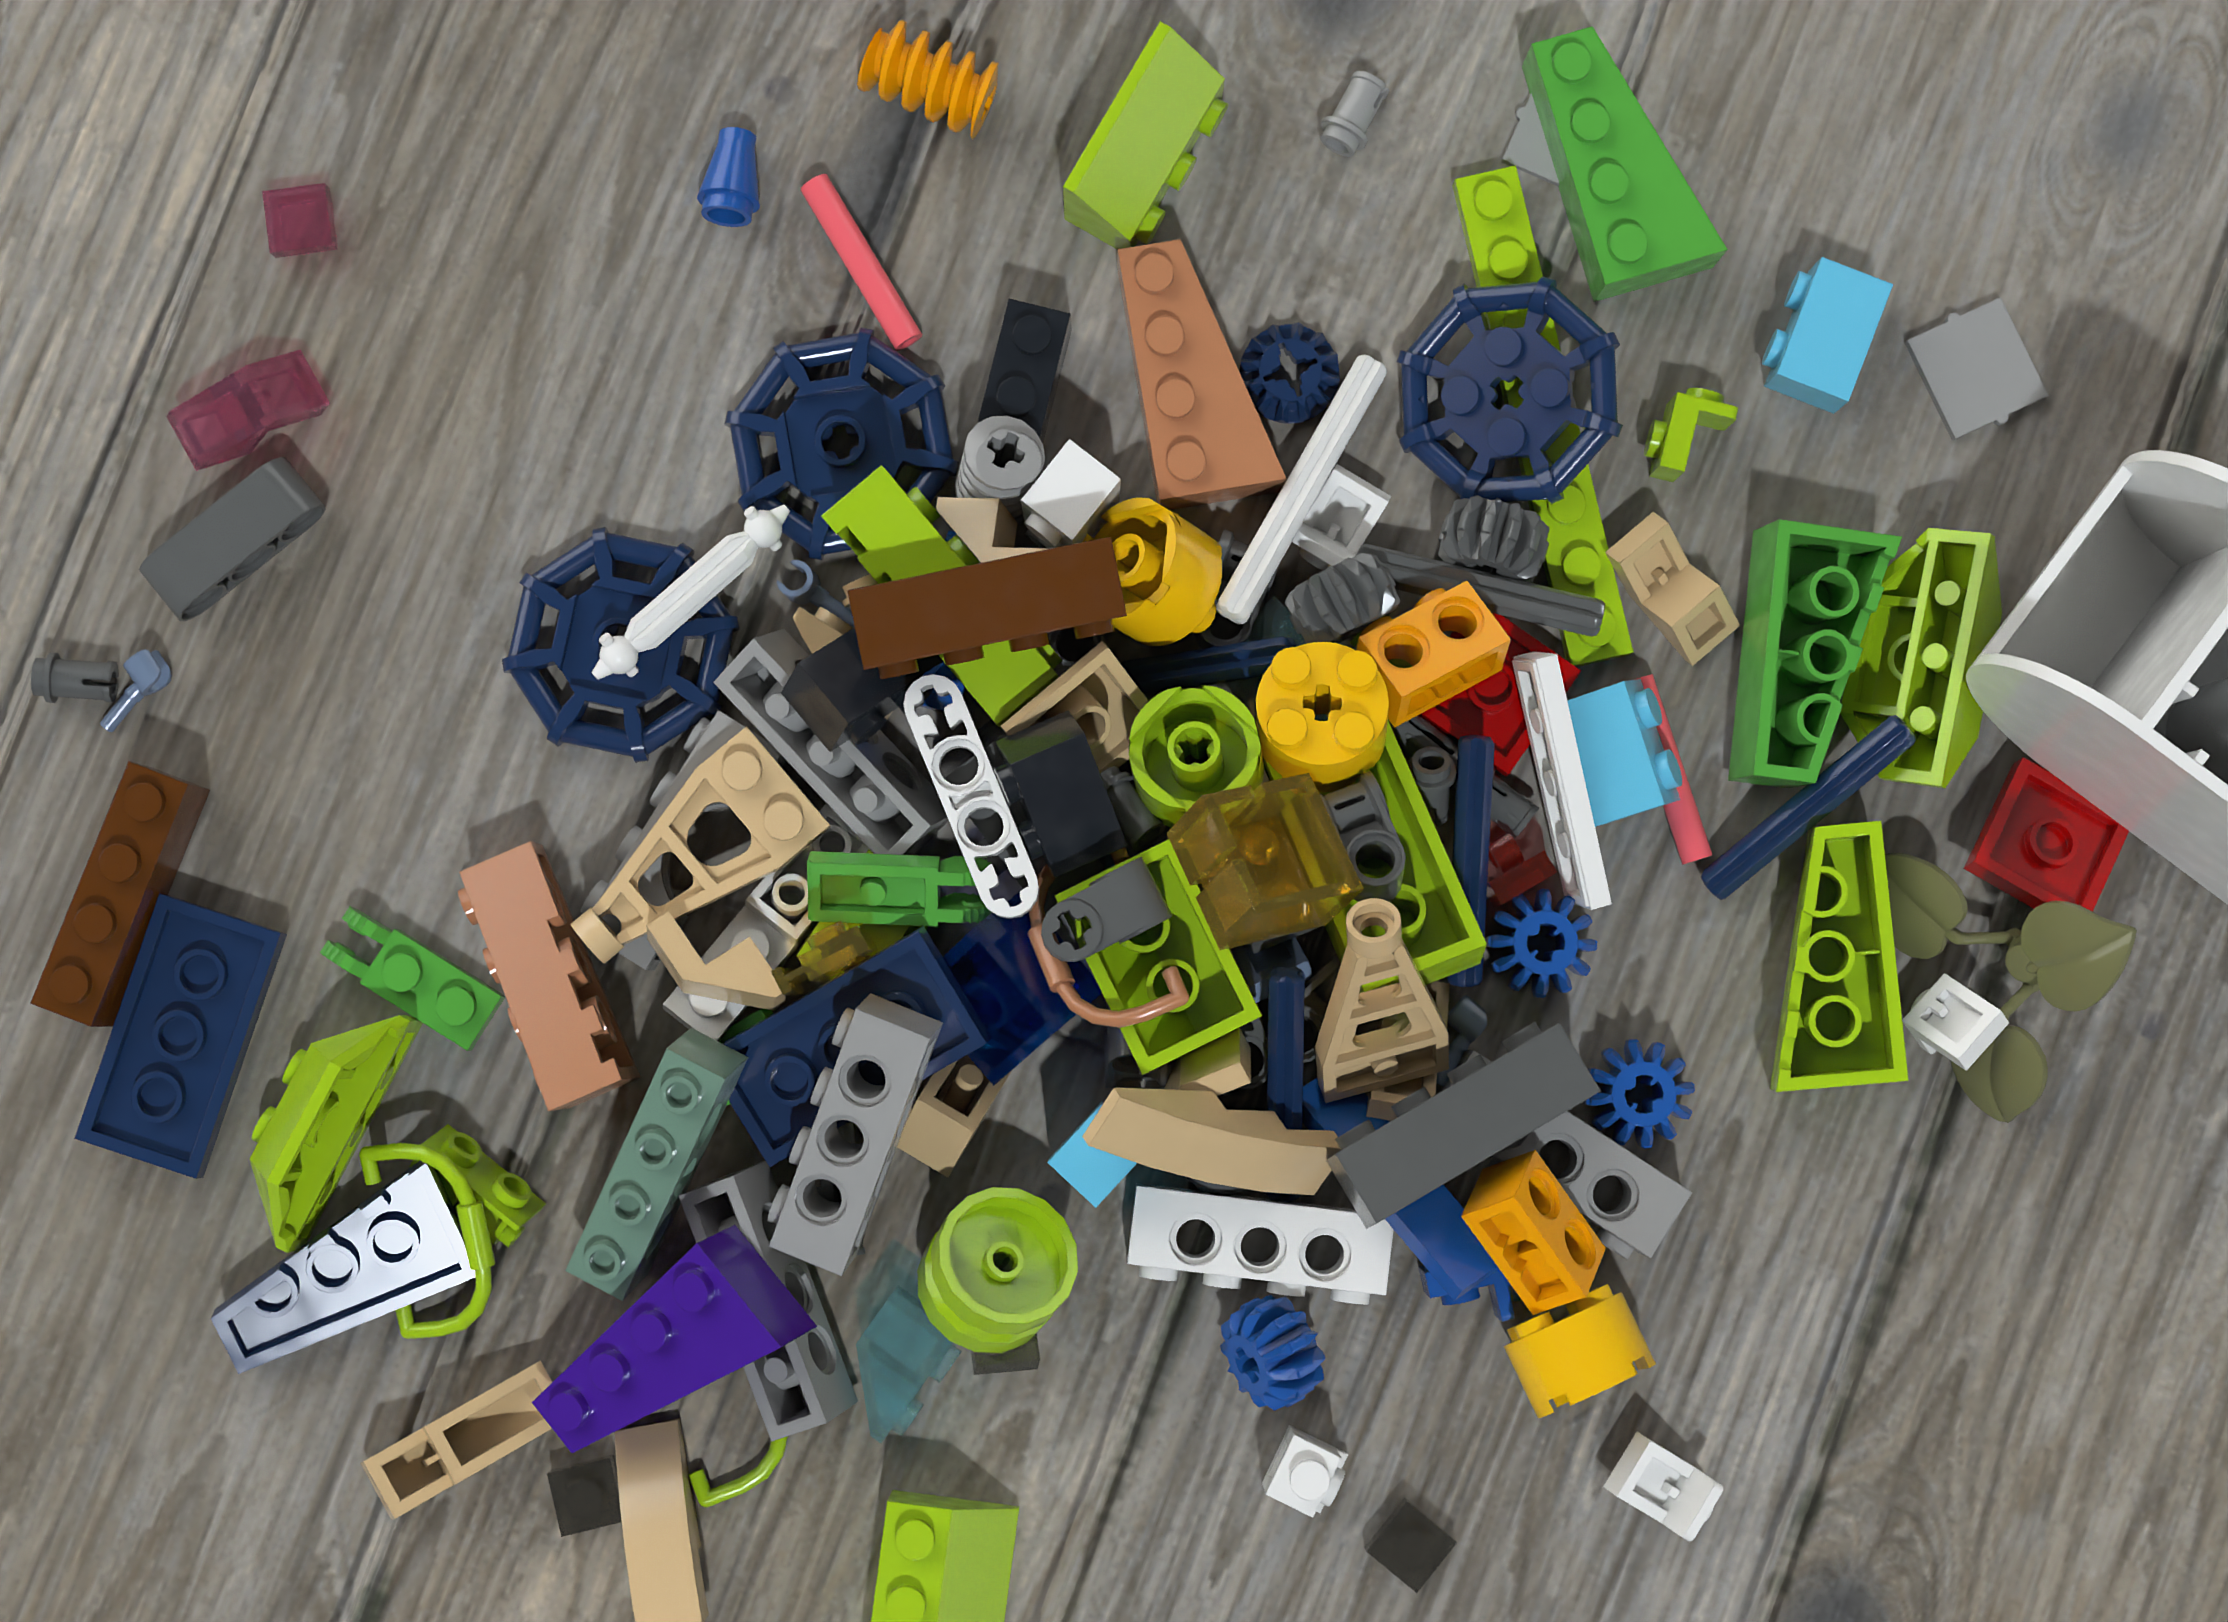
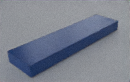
[1302,1078,1499,1301]

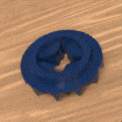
[1239,322,1340,424]

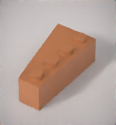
[1117,239,1287,510]
[458,841,641,1111]

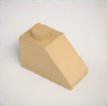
[897,1030,1024,1177]

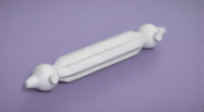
[591,505,790,680]

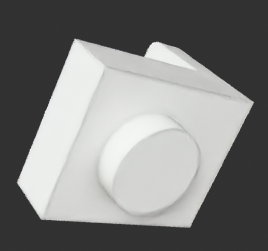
[1292,464,1391,570]
[1603,1432,1723,1541]

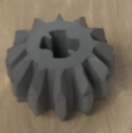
[1438,495,1550,583]
[1285,553,1400,644]

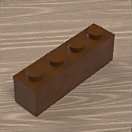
[847,537,1127,679]
[30,761,210,1027]

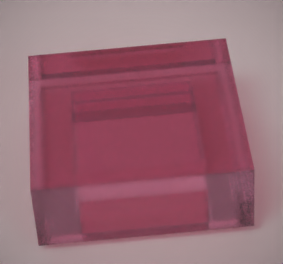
[262,183,338,258]

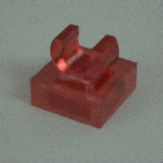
[1487,833,1557,907]

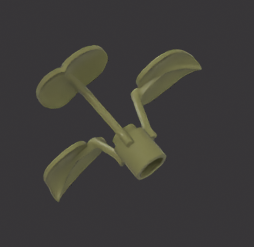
[1885,853,2137,1123]

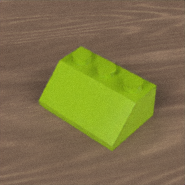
[1063,21,1228,250]
[1054,837,1262,1075]
[871,1490,1020,1622]

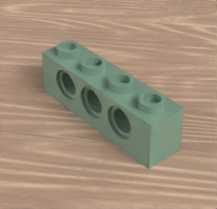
[565,1028,749,1301]

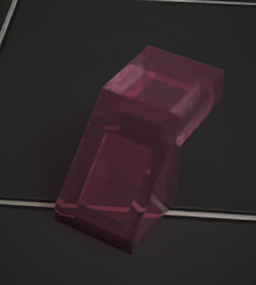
[166,349,330,471]

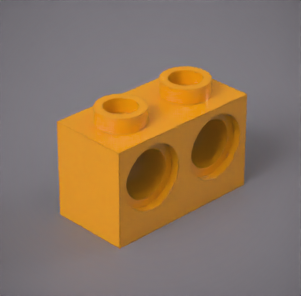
[1356,581,1511,728]
[1461,1150,1606,1315]

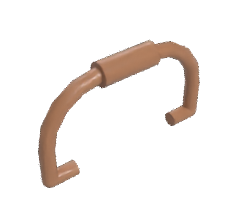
[1028,847,1189,1028]

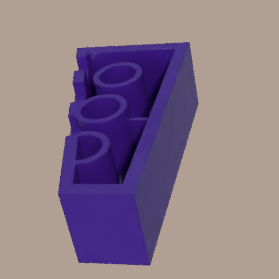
[532,1225,817,1453]

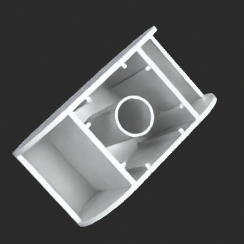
[1966,450,2228,905]

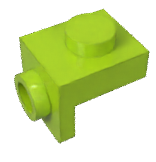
[1644,388,1738,482]

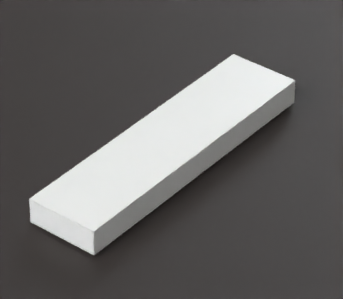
[1512,651,1612,910]

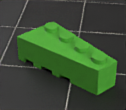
[1522,26,1728,302]
[1728,519,1902,788]

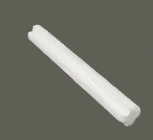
[1216,354,1387,624]

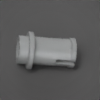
[1320,71,1389,157]

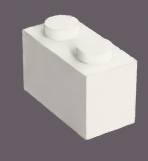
[1021,439,1121,548]

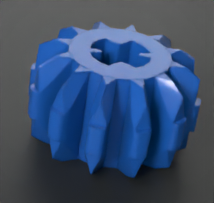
[1486,889,1597,998]
[1583,1039,1695,1149]
[1220,1294,1325,1411]

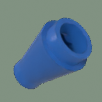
[697,127,760,227]

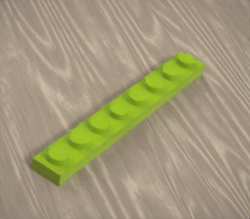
[1452,165,1633,667]

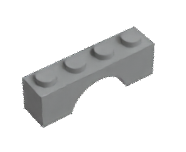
[581,710,787,971]

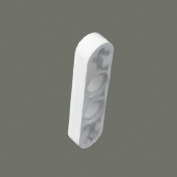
[903,674,1040,919]

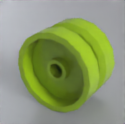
[917,1187,1078,1353]

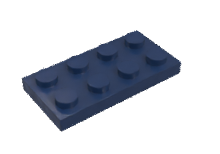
[74,893,287,1179]
[722,926,991,1167]

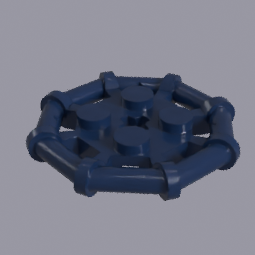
[1396,276,1623,504]
[724,327,959,560]
[502,527,740,763]

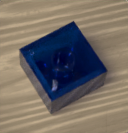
[943,892,1102,1086]

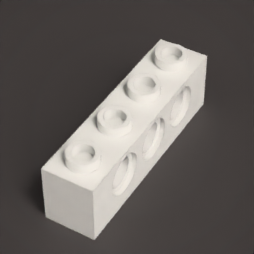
[1127,1183,1394,1305]

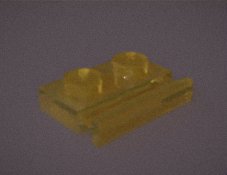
[771,921,879,996]

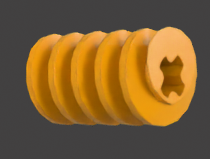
[857,19,999,140]

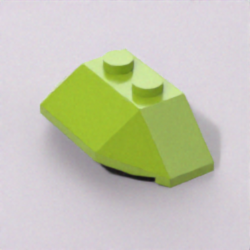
[1840,528,2002,788]
[249,1015,423,1253]

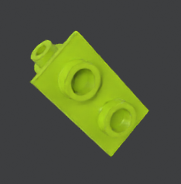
[409,1124,546,1248]

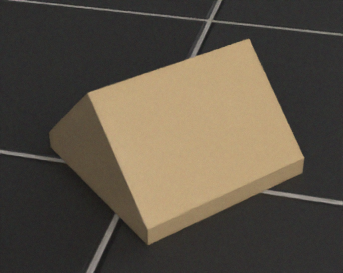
[1001,642,1149,773]

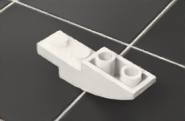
[663,803,869,1042]

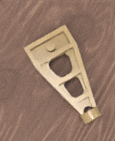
[571,726,831,964]
[1315,898,1449,1103]

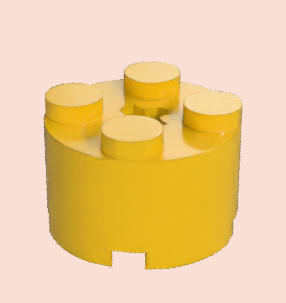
[1082,498,1222,646]
[1256,642,1389,793]
[1504,1284,1656,1418]

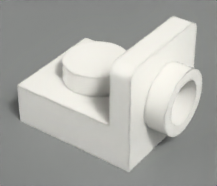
[1902,973,2009,1071]

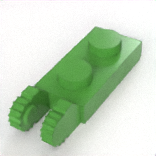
[807,851,992,927]
[320,906,506,1051]

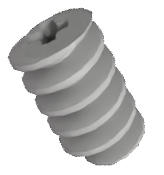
[955,415,1045,525]

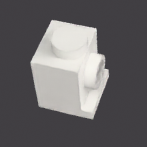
[1262,1425,1348,1518]

